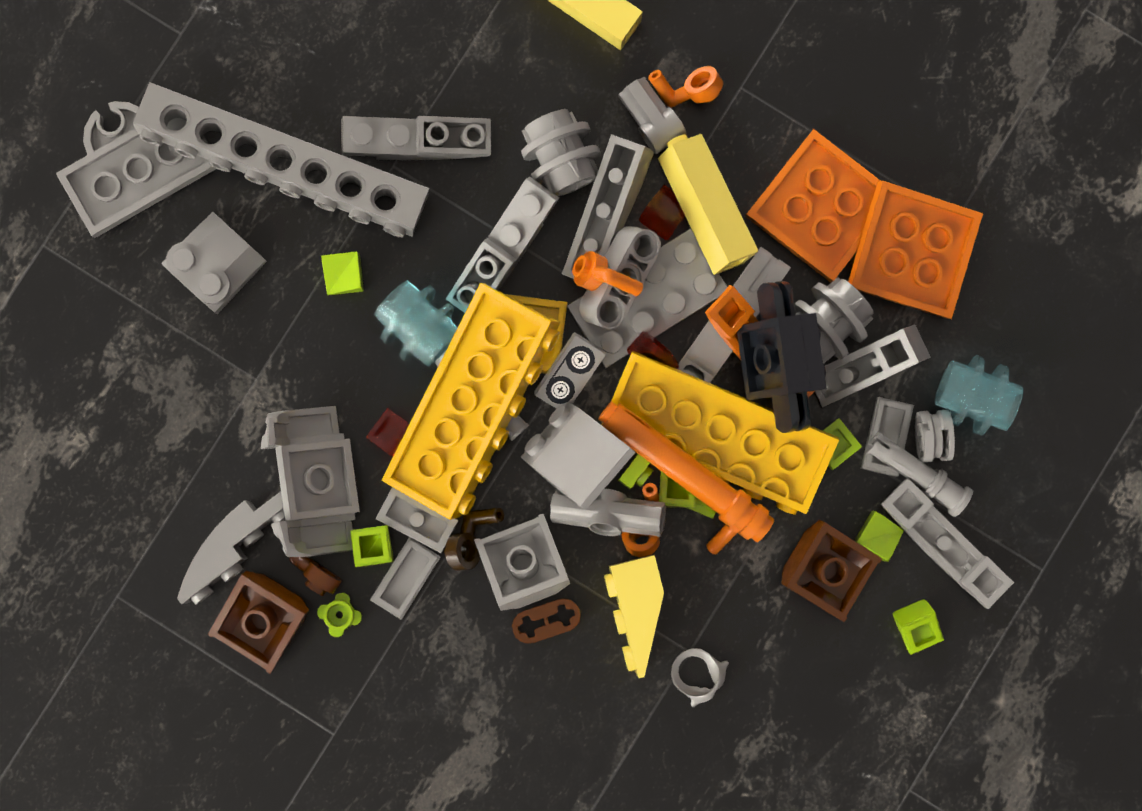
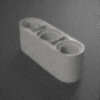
[579,226,661,329]

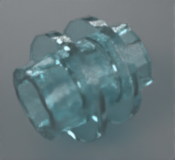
[374,281,457,366]
[934,355,1023,436]

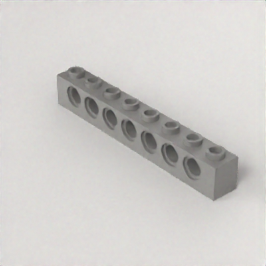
[133,82,429,238]

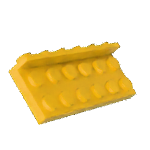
[381,283,560,520]
[601,351,839,515]

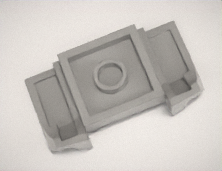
[261,406,360,557]

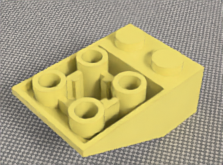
[604,555,664,678]

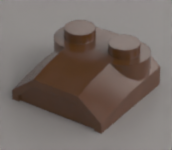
[781,520,882,622]
[208,570,309,674]

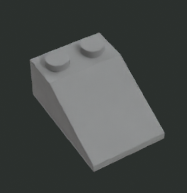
[521,402,635,511]

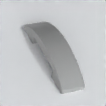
[881,478,1014,609]

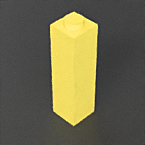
[548,0,643,50]
[658,134,758,275]

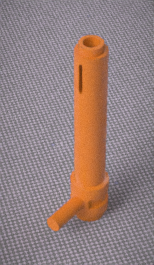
[598,401,774,555]

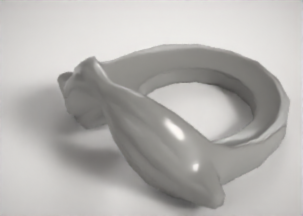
[671,648,729,707]

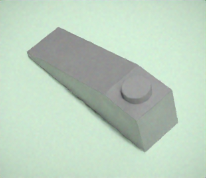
[562,134,654,279]

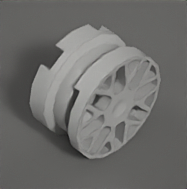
[915,410,955,462]

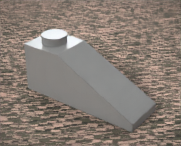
[815,325,931,407]

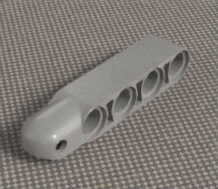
[675,247,791,383]

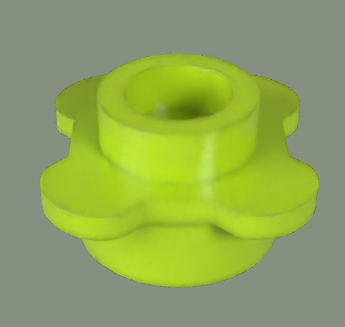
[317,593,362,637]

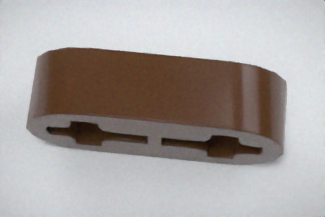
[512,598,581,644]

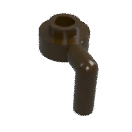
[444,508,504,571]

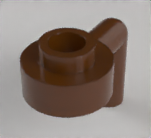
[289,557,342,596]

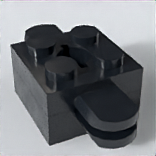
[737,281,827,433]

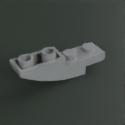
[341,116,491,160]
[446,177,559,313]
[177,491,285,605]

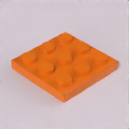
[745,129,881,283]
[848,181,983,319]

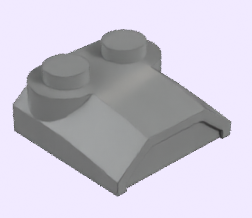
[161,212,267,314]
[474,514,570,611]

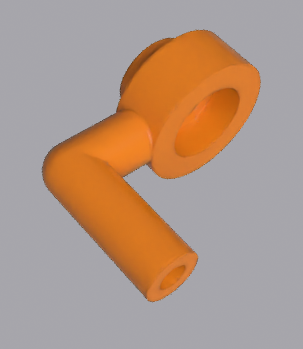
[648,66,723,107]
[572,251,643,296]
[622,483,660,557]

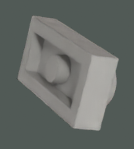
[376,487,459,553]

